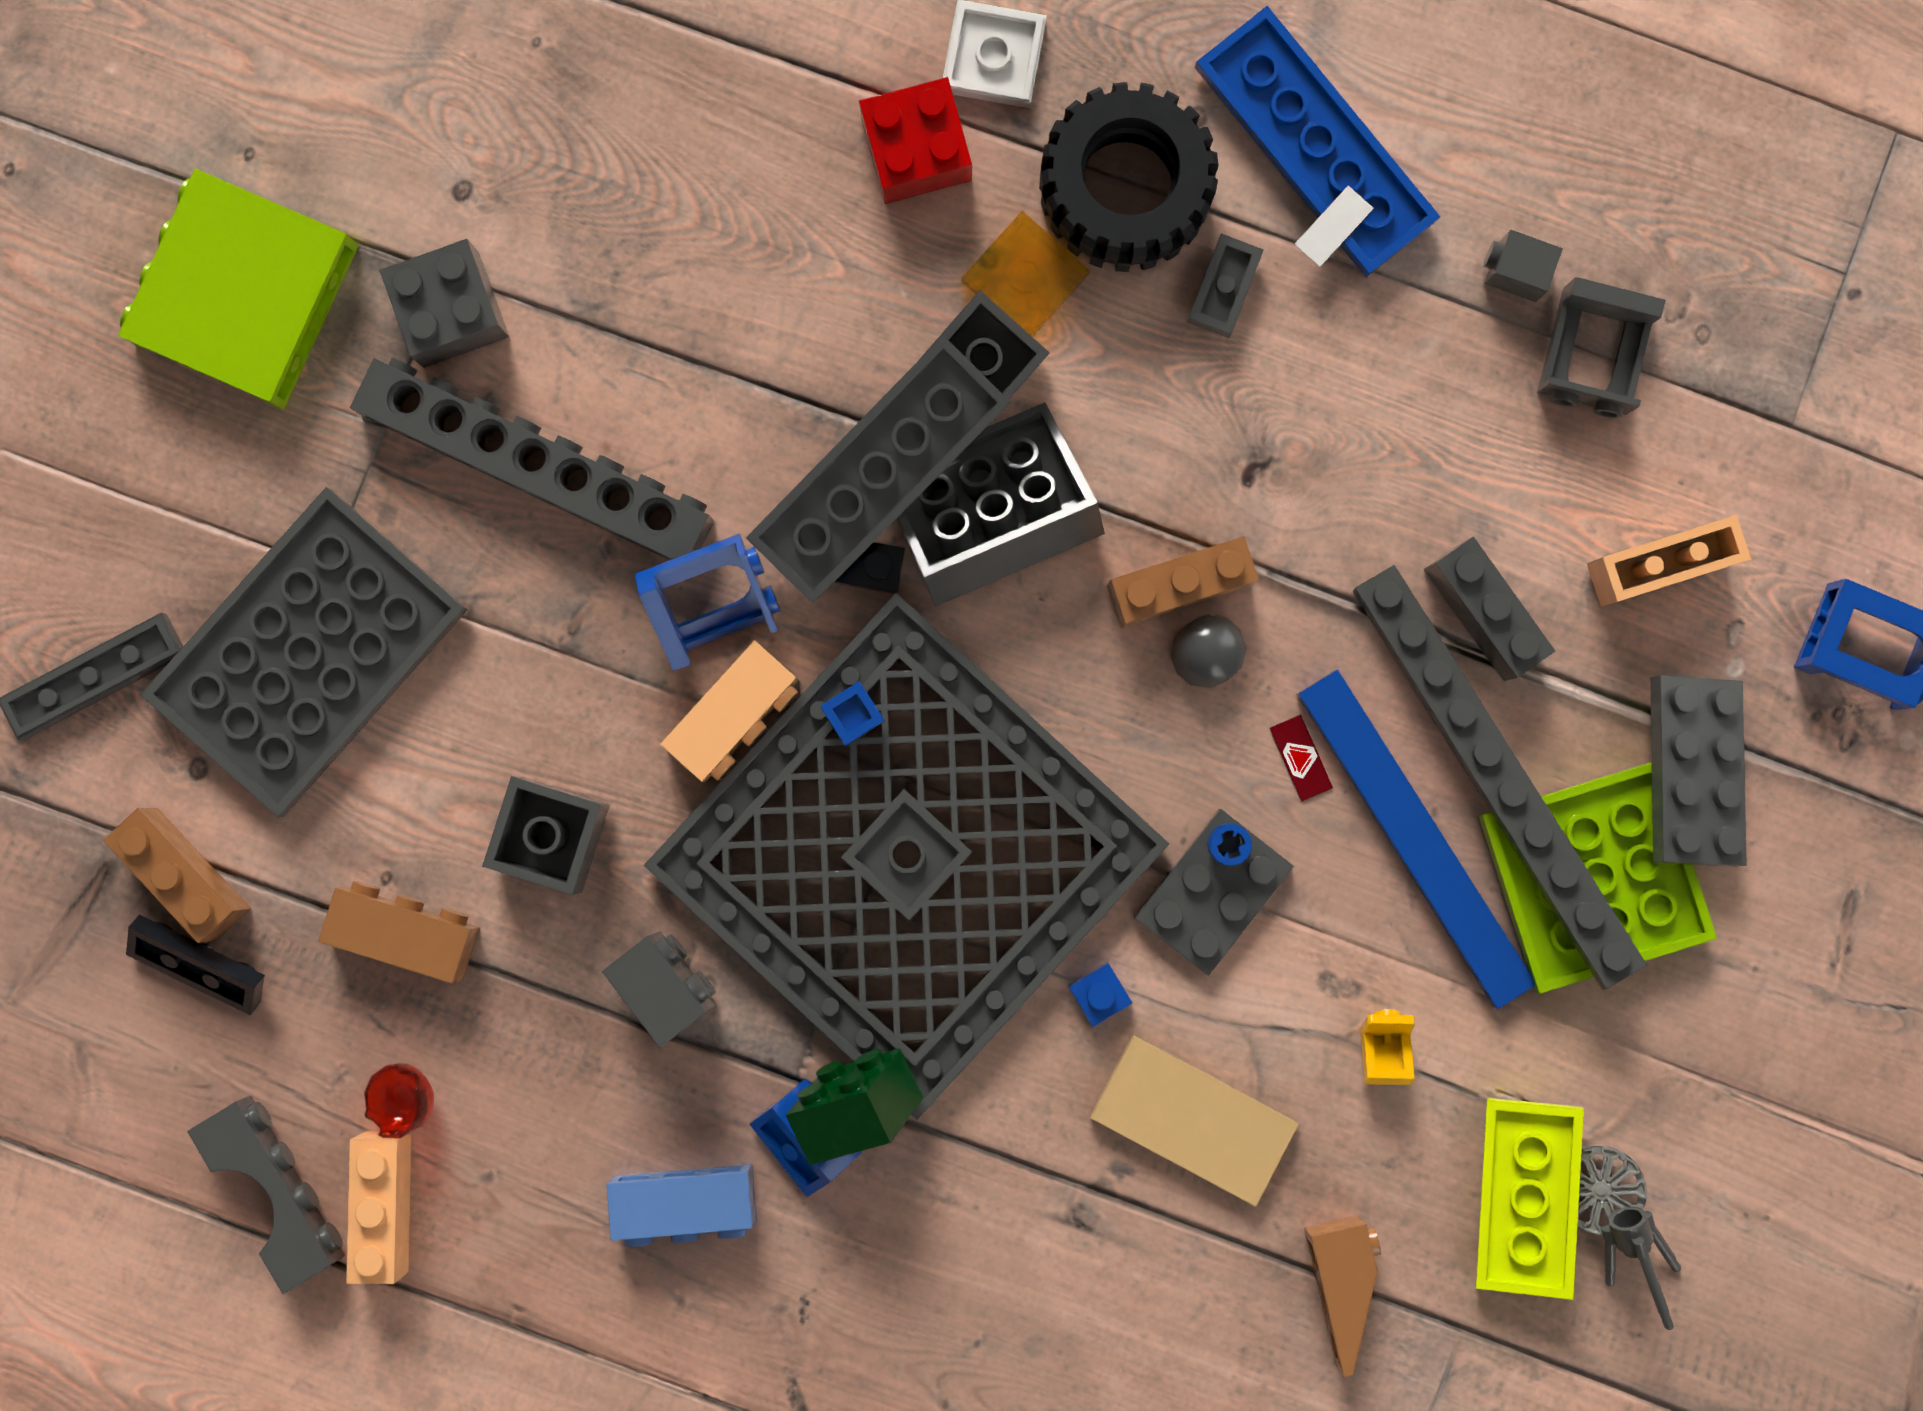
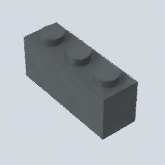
[1424,536,1555,681]

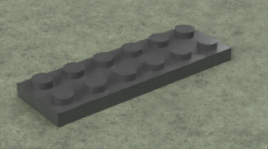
[746,335,1011,604]

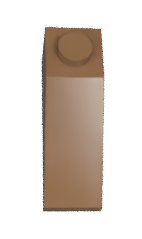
[1304,1216,1381,1377]

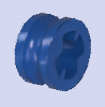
[1207,823,1252,866]

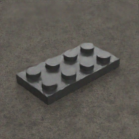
[1650,675,1747,867]

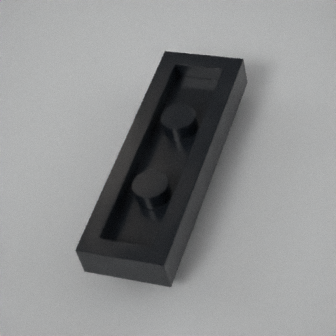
[126,914,265,1015]

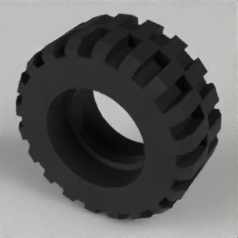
[1039,82,1219,272]

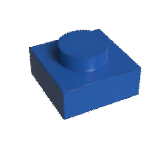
[820,681,885,746]
[1068,962,1132,1027]

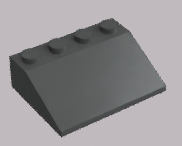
[897,402,1105,607]

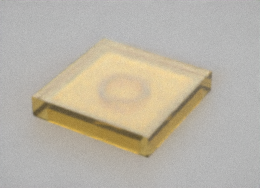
[961,211,1090,337]

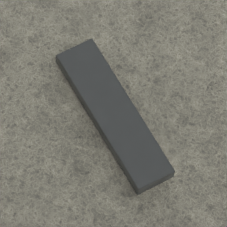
[0,613,183,740]

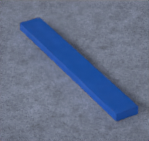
[1296,669,1535,1009]

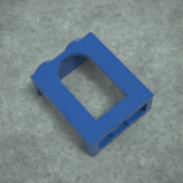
[635,534,781,671]
[1794,579,1923,710]

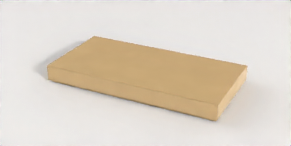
[1090,1034,1299,1207]

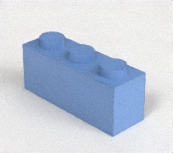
[606,1164,757,1247]

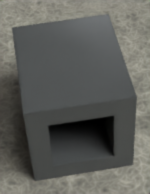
[1483,230,1563,302]

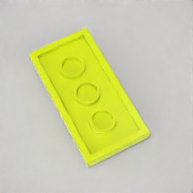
[1476,1098,1584,1300]

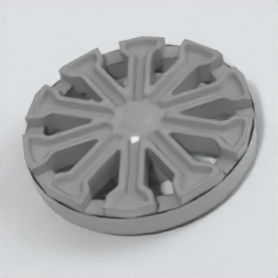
[1577,1145,1647,1235]

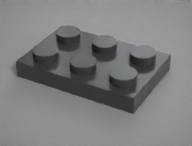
[1134,809,1294,976]

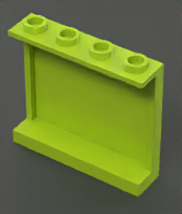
[118,168,359,410]

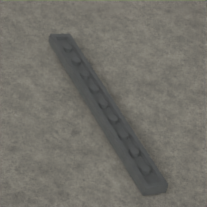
[1353,565,1647,990]

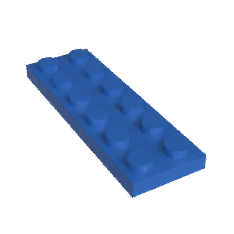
[1194,6,1441,278]

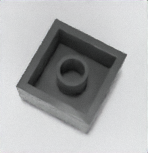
[379,239,509,368]
[923,290,1050,400]
[482,776,610,895]
[602,931,716,1048]

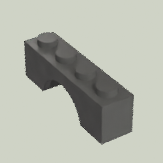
[187,1096,345,1294]

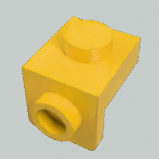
[1360,1009,1415,1085]

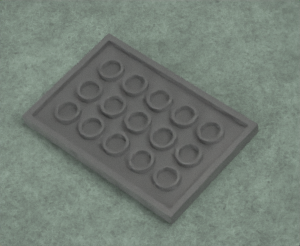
[140,487,468,817]

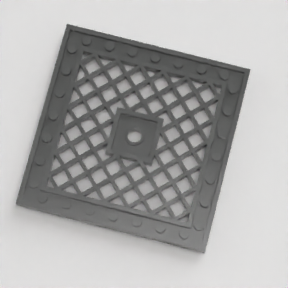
[643,593,1169,1120]

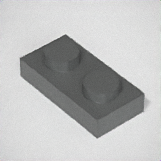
[1187,233,1264,338]

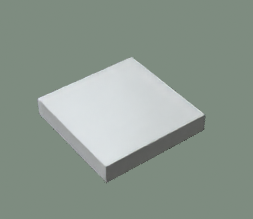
[943,0,1047,109]

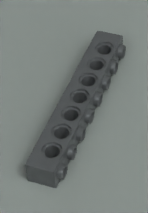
[350,358,714,560]

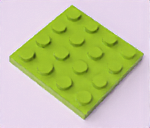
[1478,761,1717,994]

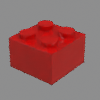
[859,77,972,204]

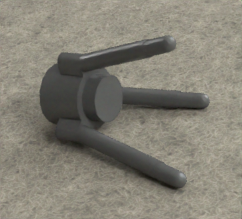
[1601,1207,1681,1330]

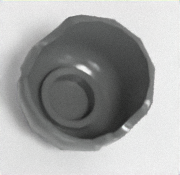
[1171,614,1246,688]

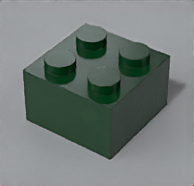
[785,1048,924,1165]

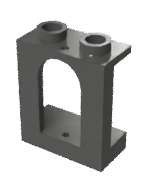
[1537,277,1666,418]

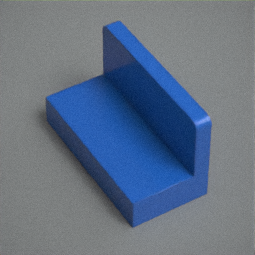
[749,1079,862,1197]

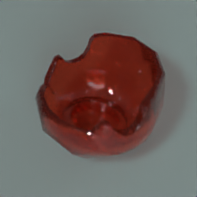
[364,1063,434,1138]

